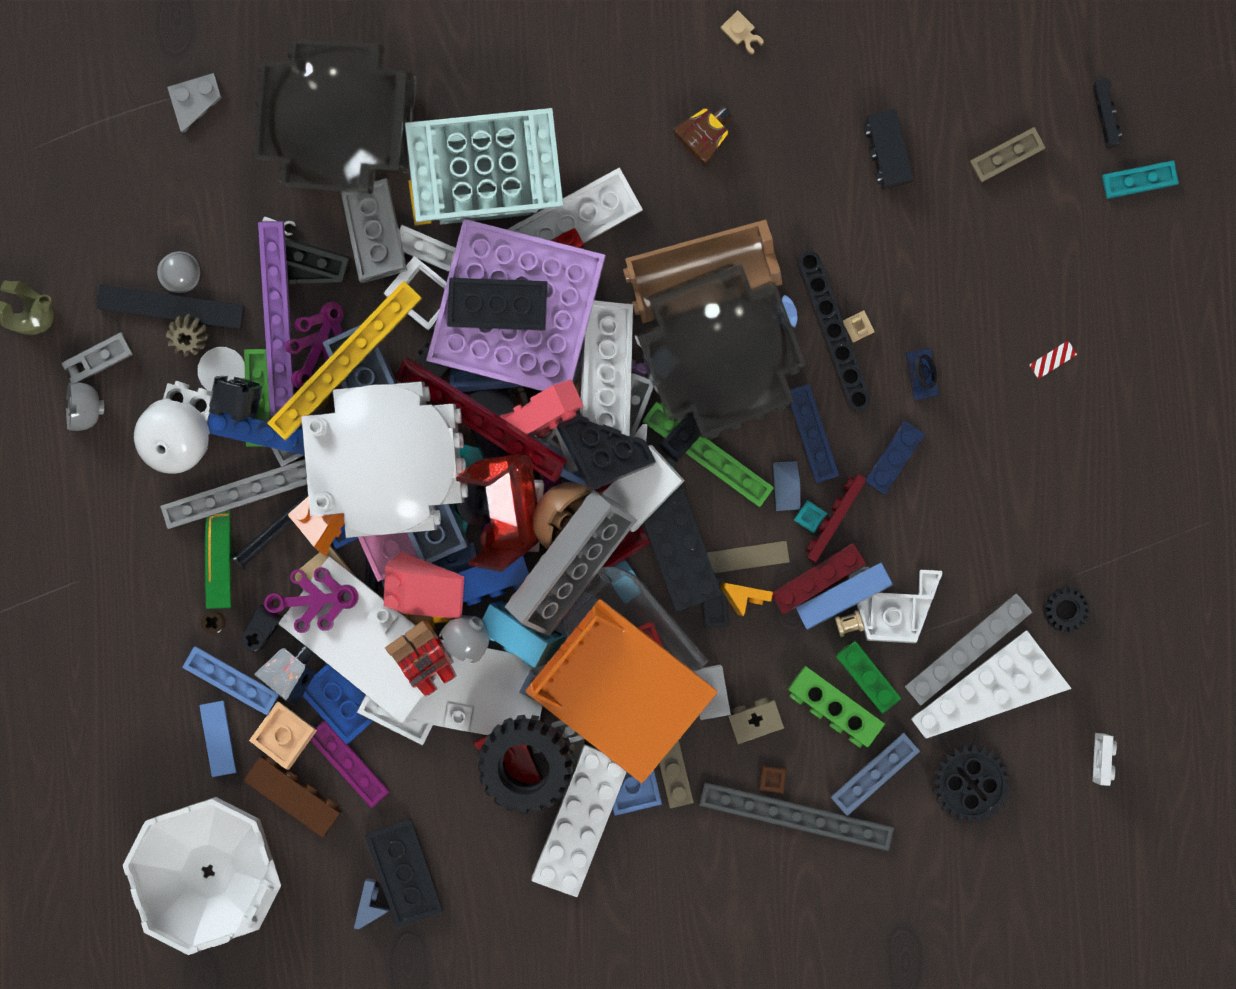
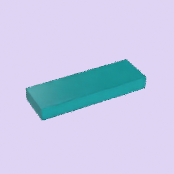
[1102,160,1179,199]

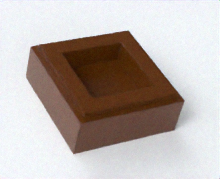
[759,765,787,794]

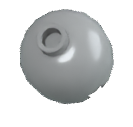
[66,382,104,431]
[439,615,490,663]

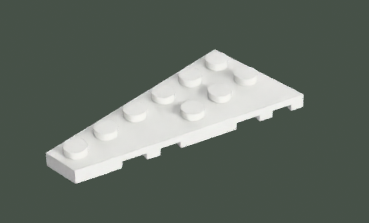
[911,630,1071,738]

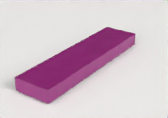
[311,720,390,808]

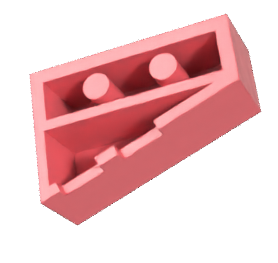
[500,379,584,439]

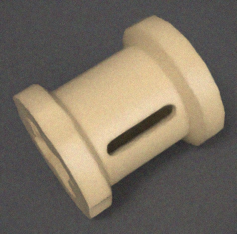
[834,610,864,637]

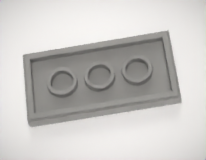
[341,178,408,284]

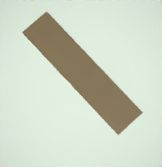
[707,541,790,573]

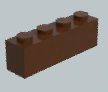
[243,756,342,838]

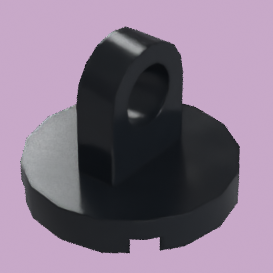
[454,477,494,526]

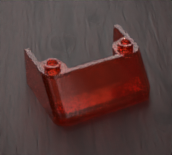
[456,454,539,572]

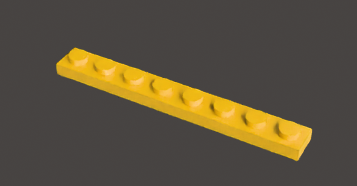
[268,281,422,440]

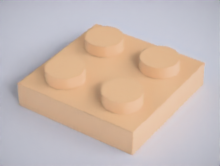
[249,701,317,770]

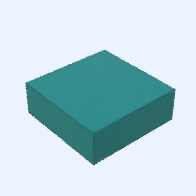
[794,500,828,534]

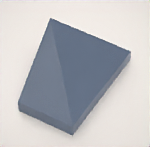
[773,461,800,511]

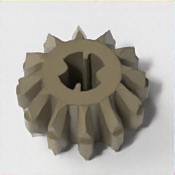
[166,314,208,356]

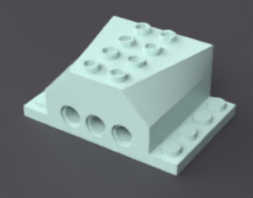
[405,108,563,225]

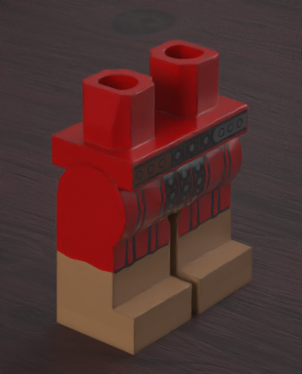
[385,621,457,697]

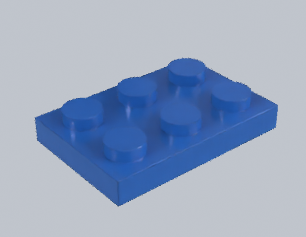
[303,664,373,744]

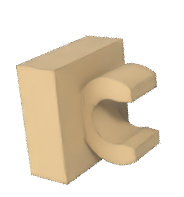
[843,310,875,343]

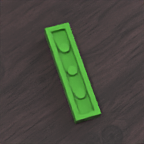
[244,349,271,447]

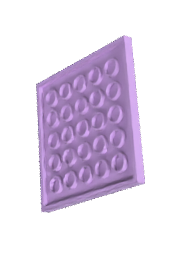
[426,219,606,391]

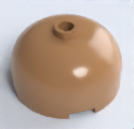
[533,482,592,549]

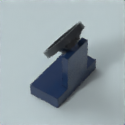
[906,348,939,400]

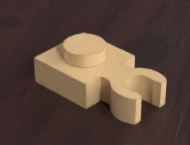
[720,11,764,55]

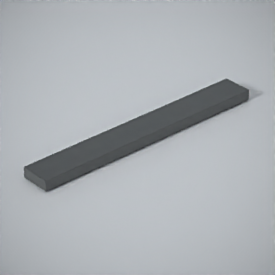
[699,782,894,851]

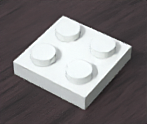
[1092,733,1117,786]

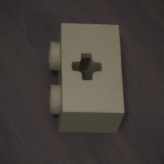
[728,697,784,744]

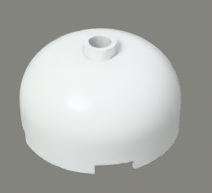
[134,399,210,474]

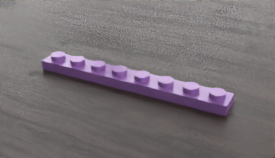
[258,221,295,417]

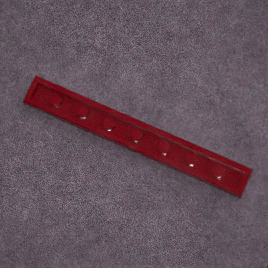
[395,357,567,482]

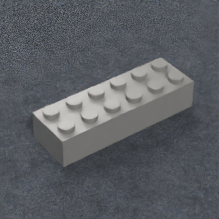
[505,490,637,636]

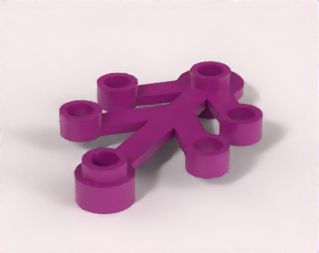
[285,302,343,389]
[264,567,359,633]

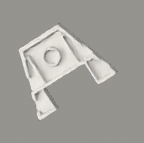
[848,567,942,643]

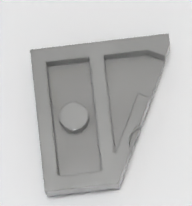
[167,73,222,133]

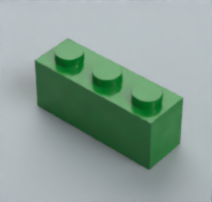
[835,641,901,714]

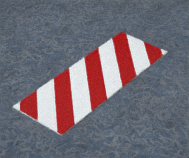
[1030,341,1077,379]

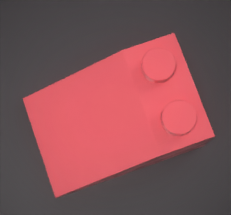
[384,552,464,619]

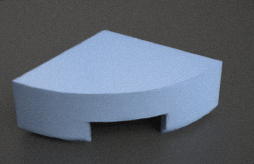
[773,295,798,328]

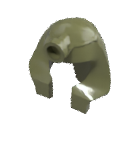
[0,280,54,335]

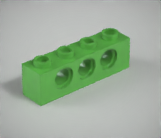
[788,666,885,748]

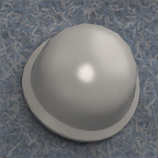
[157,251,200,294]

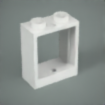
[384,256,447,332]

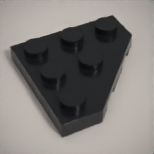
[556,415,656,492]

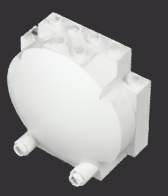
[302,382,468,538]

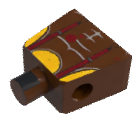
[673,106,733,166]

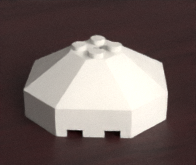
[123,797,281,955]

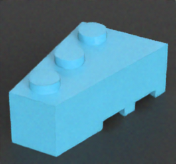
[482,600,569,668]

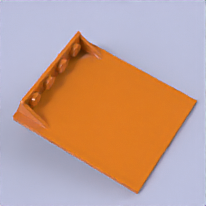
[525,599,718,783]

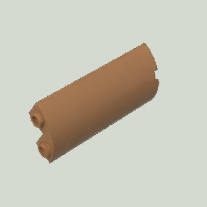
[623,220,782,323]

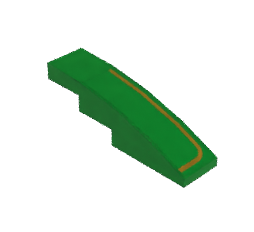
[205,511,233,609]

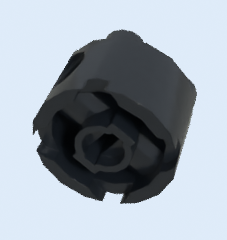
[209,376,263,421]

